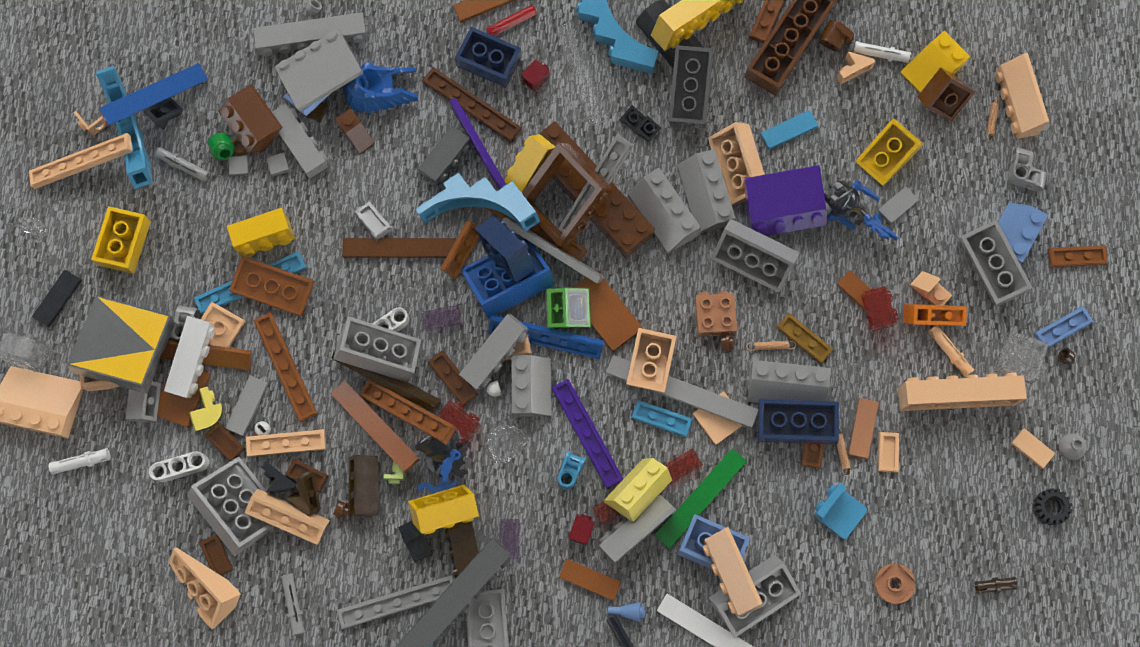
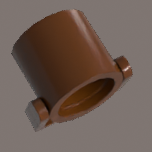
[818,20,854,52]

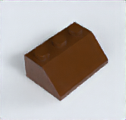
[218,85,283,154]

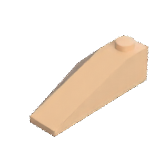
[169,547,241,629]

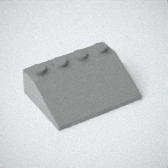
[275,29,364,112]
[187,457,275,557]

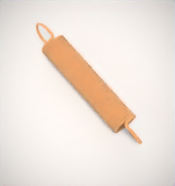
[986,97,999,142]
[746,341,796,351]
[837,427,851,476]

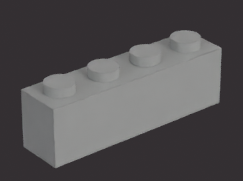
[272,103,328,179]
[459,314,529,389]

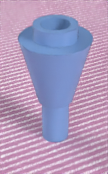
[608,602,645,622]

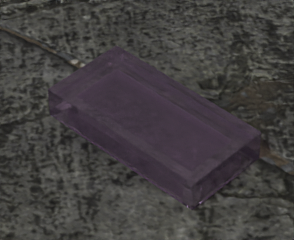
[422,304,463,332]
[499,519,520,560]

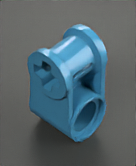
[558,450,586,490]

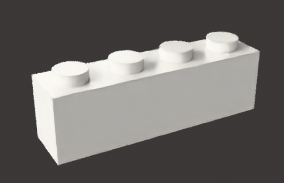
[164,316,215,398]

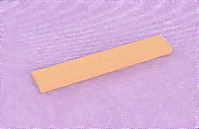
[29,133,133,189]

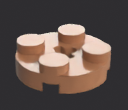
[873,564,915,604]

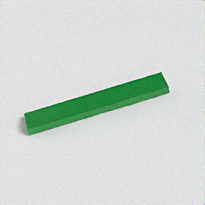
[654,448,747,549]

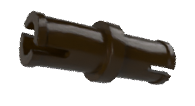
[974,577,1018,594]

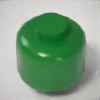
[208,133,235,160]

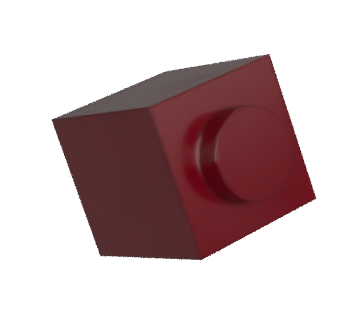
[521,59,550,92]
[568,514,595,546]

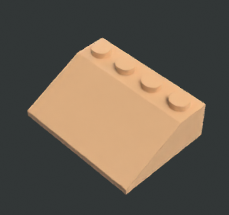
[0,366,83,438]

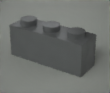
[418,126,471,186]

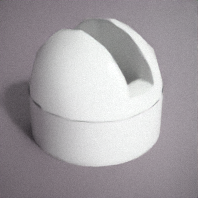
[487,380,501,397]
[254,421,271,436]

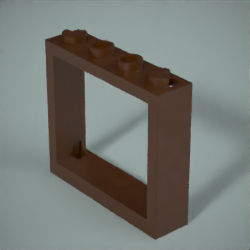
[522,143,612,246]

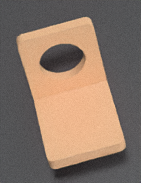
[74,111,107,136]

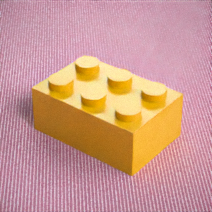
[91,206,151,274]
[227,208,295,257]
[408,485,479,534]

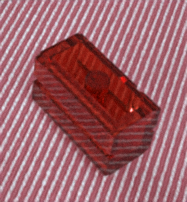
[861,286,899,332]
[436,400,481,443]

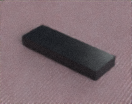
[32,269,82,328]

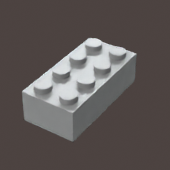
[711,219,799,292]

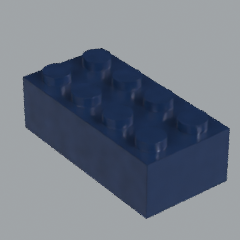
[758,399,839,445]

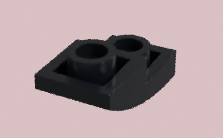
[619,105,661,142]

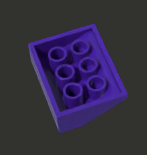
[744,165,827,236]

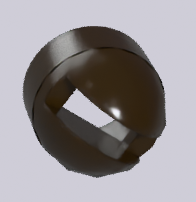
[1058,348,1076,365]

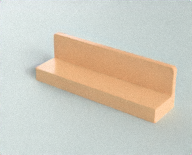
[245,489,330,545]

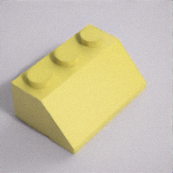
[604,458,672,522]

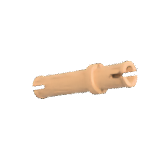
[928,325,974,377]

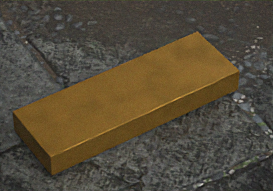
[776,313,833,364]

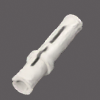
[853,41,911,64]
[49,448,111,475]

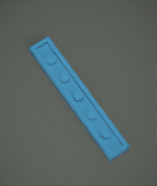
[194,251,307,315]

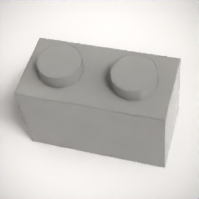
[125,381,161,423]

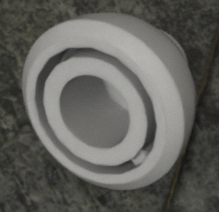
[1059,433,1087,460]

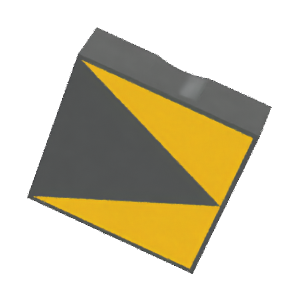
[67,295,175,394]

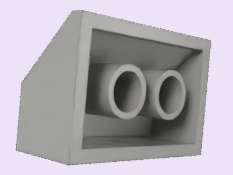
[511,355,552,417]

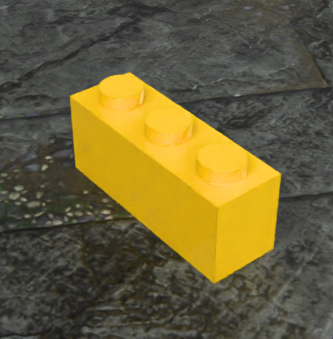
[504,134,555,193]

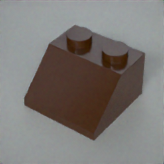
[917,67,975,121]

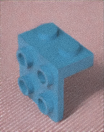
[813,482,867,539]

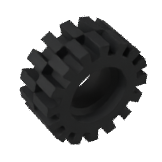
[1033,488,1073,525]

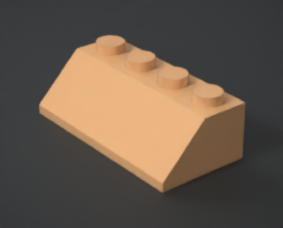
[995,53,1049,139]
[708,122,765,206]
[702,527,763,617]

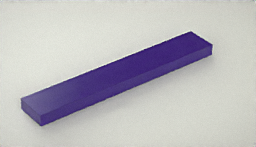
[450,98,506,190]
[551,379,623,489]

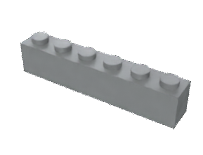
[253,12,368,56]

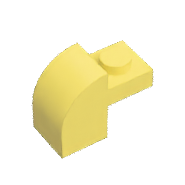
[189,387,222,432]

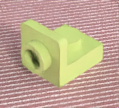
[384,461,406,485]

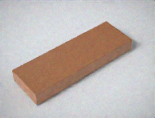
[848,398,879,459]

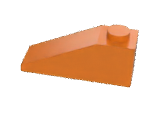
[903,304,967,326]

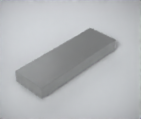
[225,376,268,436]

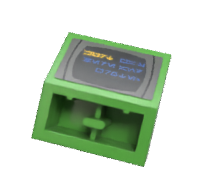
[547,288,591,329]

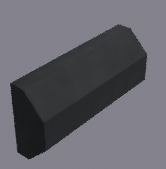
[635,0,704,69]

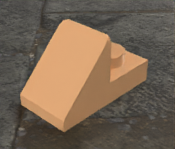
[837,52,875,85]
[910,271,952,305]

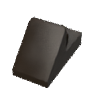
[287,471,321,516]

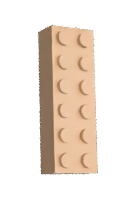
[898,373,1027,411]

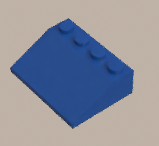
[461,237,555,319]

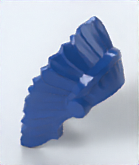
[343,62,418,114]

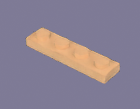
[246,429,326,457]

